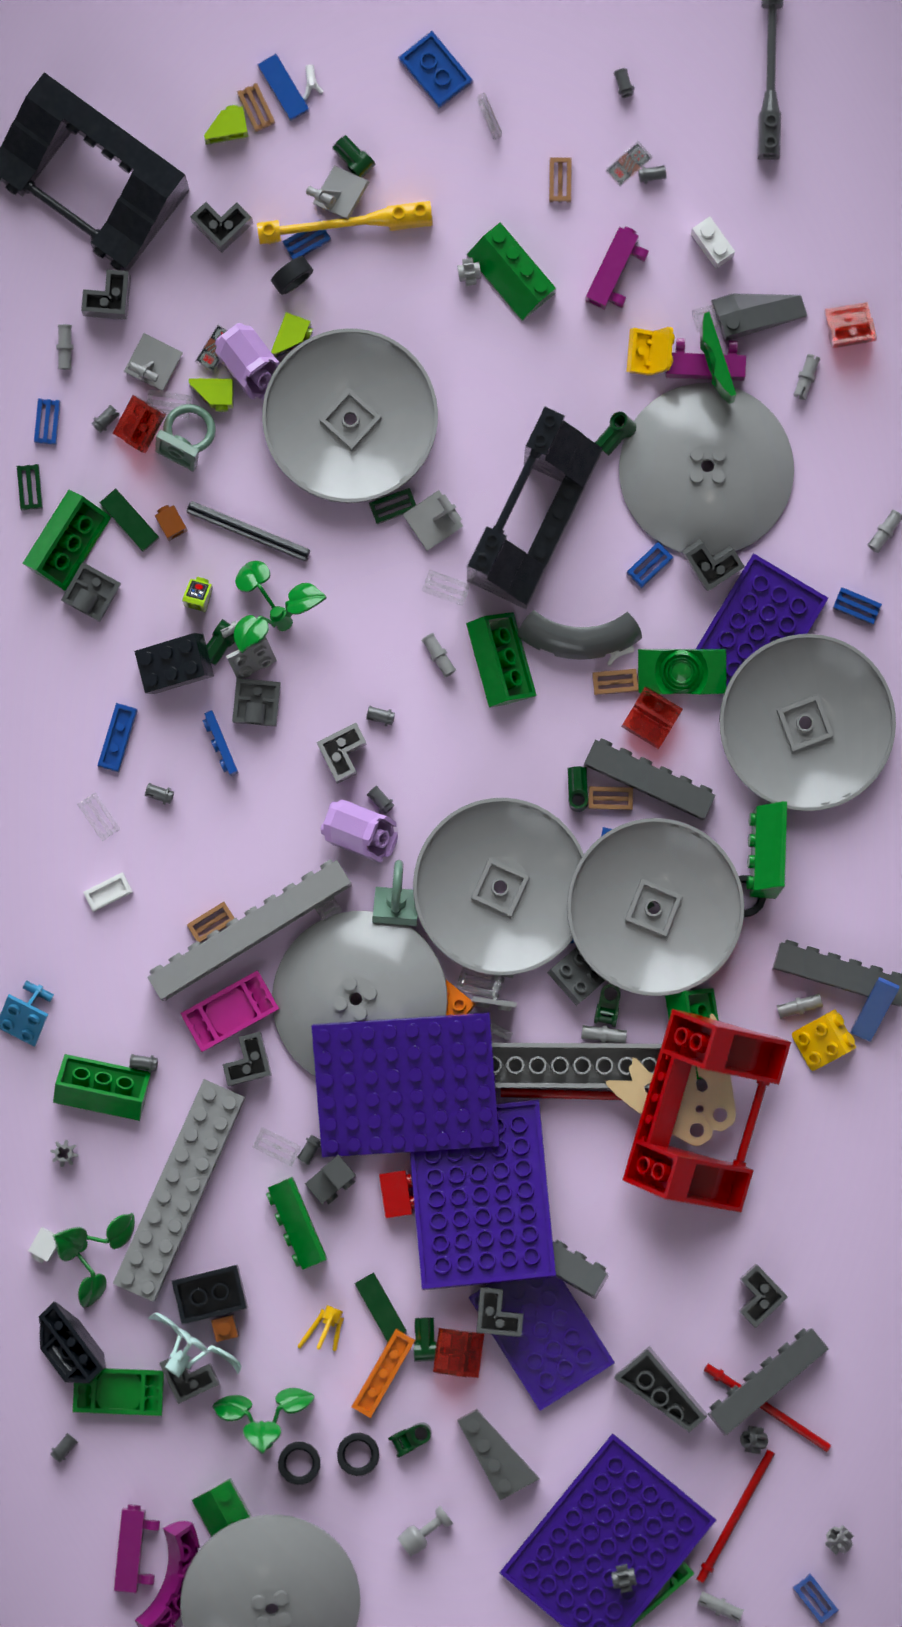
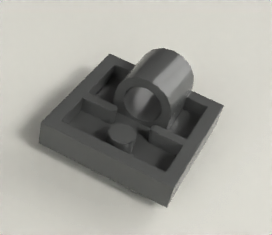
[61,562,121,622]
[232,678,281,727]
[547,947,606,1006]

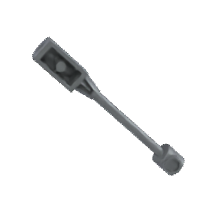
[757,0,783,160]

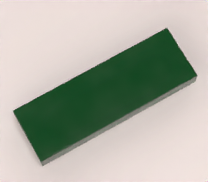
[99,488,159,552]
[354,1272,407,1342]

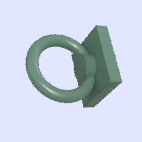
[155,404,216,472]
[372,860,418,926]

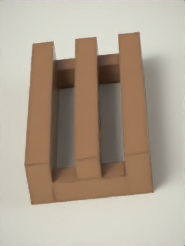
[237,83,275,132]
[549,157,572,202]
[592,669,638,695]
[588,786,633,810]
[187,902,234,943]

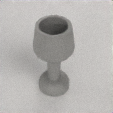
[397,1506,453,1556]

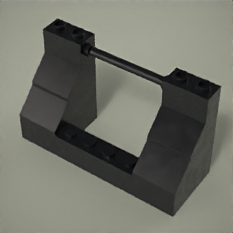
[0,72,189,271]
[467,406,603,609]

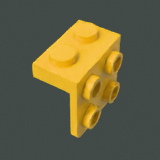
[626,327,675,376]
[792,1009,857,1071]

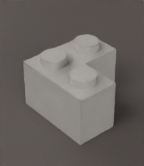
[317,723,367,784]

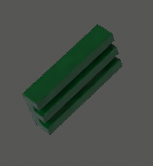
[17,464,43,510]
[369,488,416,524]

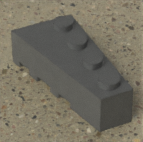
[457,1409,539,1500]

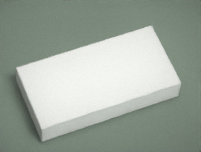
[83,872,133,912]

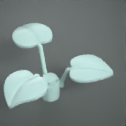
[148,1313,241,1377]

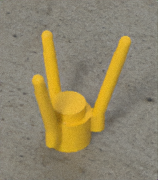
[298,1305,344,1351]

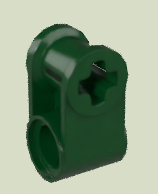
[594,984,621,1027]
[388,1422,432,1458]

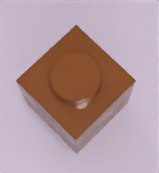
[155,505,188,541]
[211,1314,239,1342]

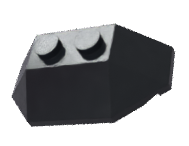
[39,1301,106,1384]

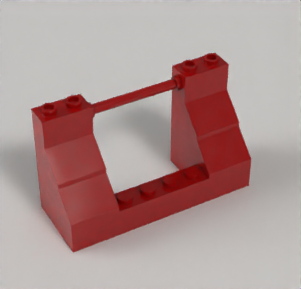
[622,1009,791,1212]

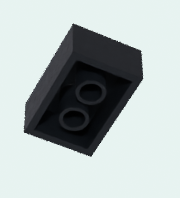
[134,633,214,694]
[172,1264,248,1324]

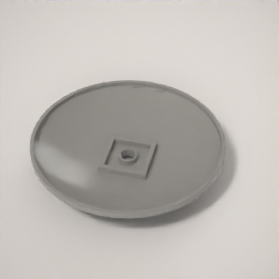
[262,329,438,503]
[619,383,794,556]
[719,634,896,811]
[413,798,584,975]
[567,818,744,996]
[272,911,448,1076]
[180,1515,360,1627]

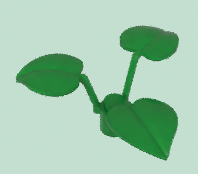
[234,561,327,653]
[53,1213,135,1308]
[212,1388,315,1454]

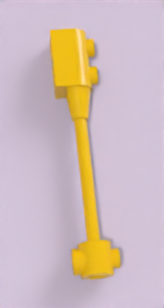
[257,201,433,244]

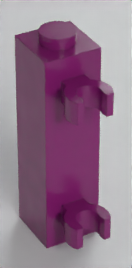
[585,227,649,310]
[665,338,746,381]
[114,1504,160,1593]

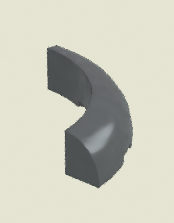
[518,610,642,660]

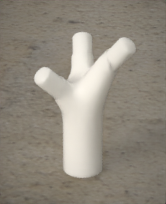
[303,65,323,100]
[607,645,634,666]

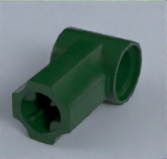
[332,135,376,178]
[595,411,637,456]
[206,619,235,666]
[567,766,588,812]
[414,1318,437,1362]

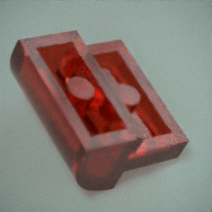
[825,302,877,348]
[113,395,166,453]
[621,686,683,749]
[433,1328,485,1378]

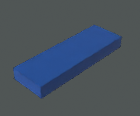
[257,54,309,121]
[97,703,138,772]
[851,977,899,1042]

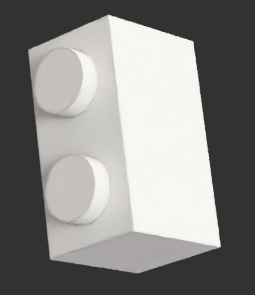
[691,216,735,269]

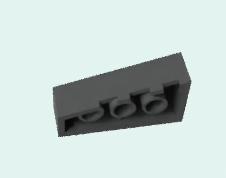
[614,1346,707,1432]

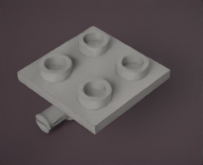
[306,166,370,220]
[124,333,183,391]
[403,490,463,551]
[220,621,277,678]
[472,973,517,1011]

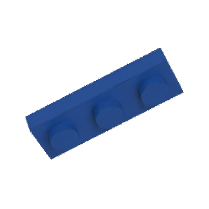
[202,710,239,776]

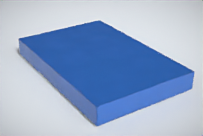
[398,31,473,108]

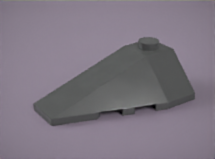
[711,294,808,342]

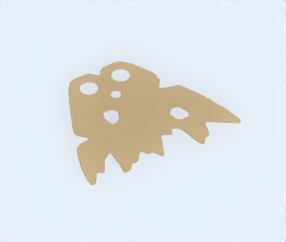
[606,1014,736,1146]

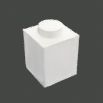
[28,1227,57,1263]

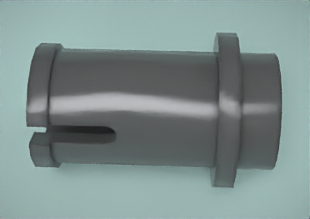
[614,68,635,98]
[638,165,667,184]
[92,405,120,433]
[366,706,395,726]
[145,783,174,805]
[367,786,394,814]
[129,1054,158,1073]
[297,1135,321,1165]
[50,1433,78,1462]

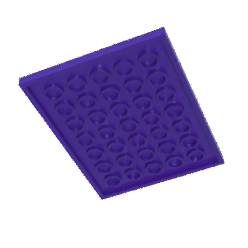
[312,1013,500,1158]
[410,1100,556,1290]
[499,1433,717,1627]

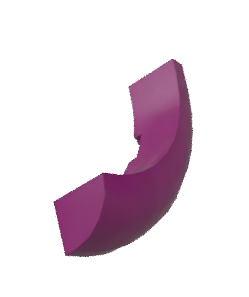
[134,1521,200,1627]

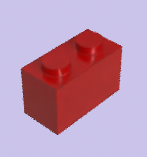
[379,1170,415,1218]

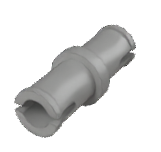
[56,324,73,370]
[793,354,820,400]
[867,510,902,553]
[421,633,456,677]
[777,993,823,1019]
[581,1025,627,1044]
[697,1591,744,1623]

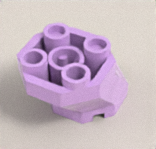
[215,323,280,399]
[320,800,398,862]

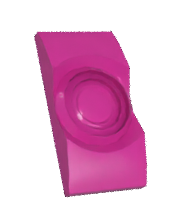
[180,970,279,1052]

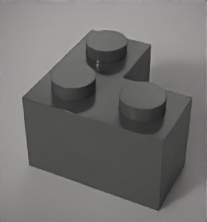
[190,202,253,253]
[81,270,131,320]
[681,539,745,591]
[222,1032,272,1086]
[305,1155,356,1205]
[739,1264,788,1328]
[476,1287,523,1337]
[159,1357,220,1404]

